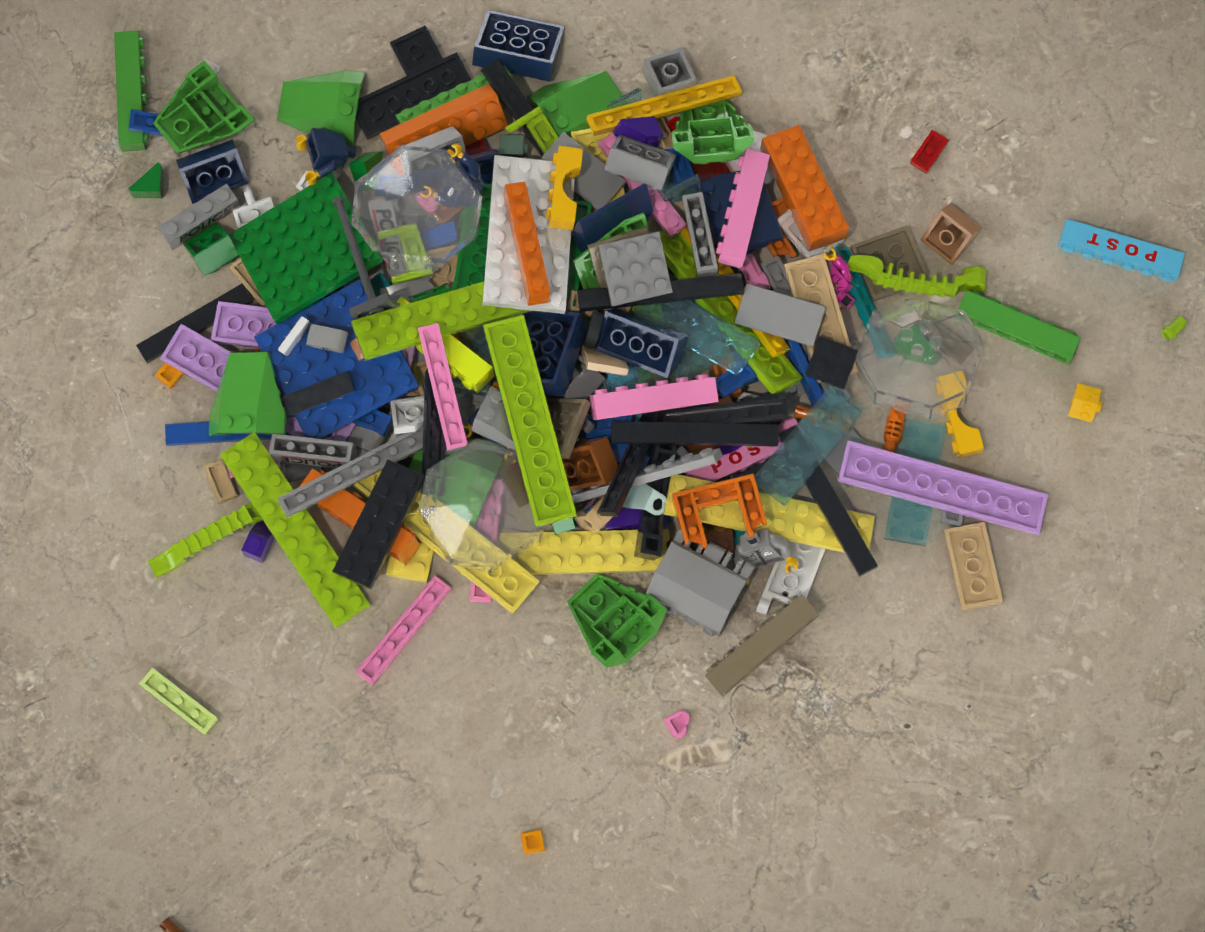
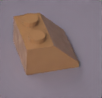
[921,203,982,265]

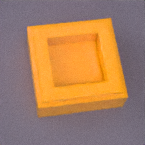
[155,363,184,389]
[520,829,545,855]

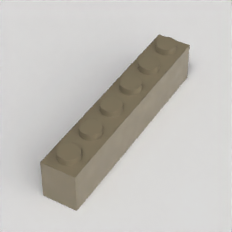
[705,594,819,696]

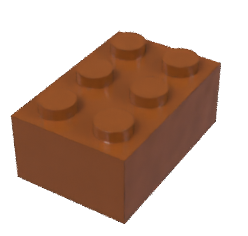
[562,436,618,490]

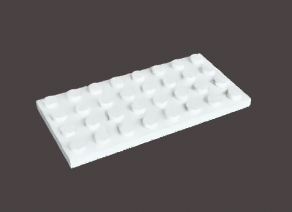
[482,155,575,314]

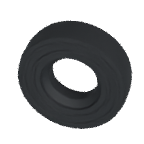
[584,311,604,349]

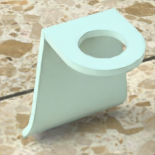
[622,483,667,515]

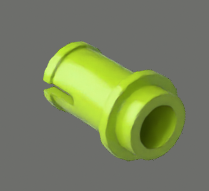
[1161,315,1187,341]

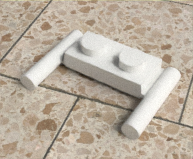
[777,209,845,258]

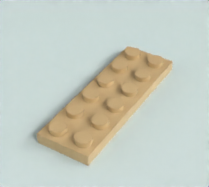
[783,254,858,384]

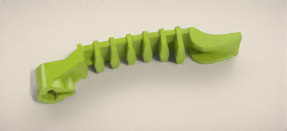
[847,255,987,299]
[147,503,263,578]

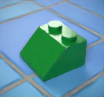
[183,222,239,276]

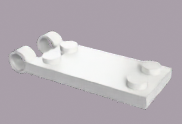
[756,540,826,615]

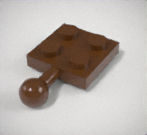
[666,523,735,560]

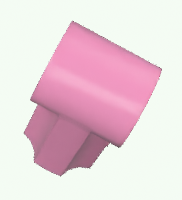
[740,254,771,290]

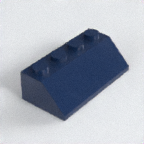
[571,183,654,253]
[594,308,688,378]

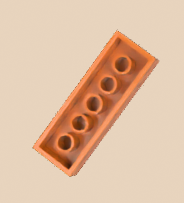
[379,84,508,175]
[760,125,849,252]
[299,468,420,565]

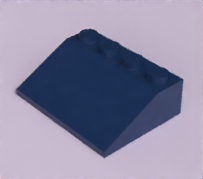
[472,10,565,82]
[697,171,784,254]
[522,311,588,396]

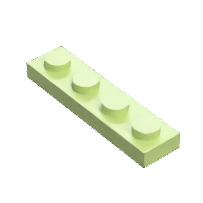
[139,668,219,736]

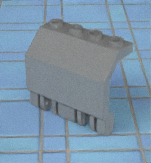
[646,528,755,637]

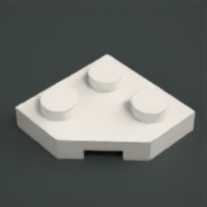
[390,396,424,434]

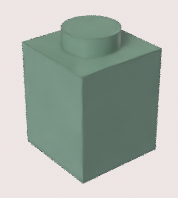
[499,135,528,158]

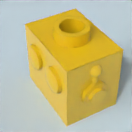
[1068,383,1103,422]

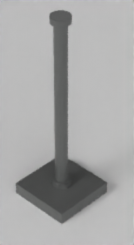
[332,196,400,320]

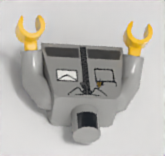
[734,529,799,585]

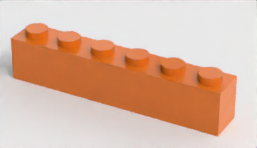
[503,181,550,306]

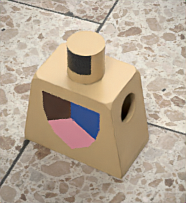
[573,495,613,532]

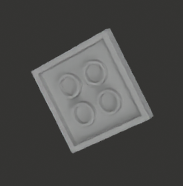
[598,231,673,306]

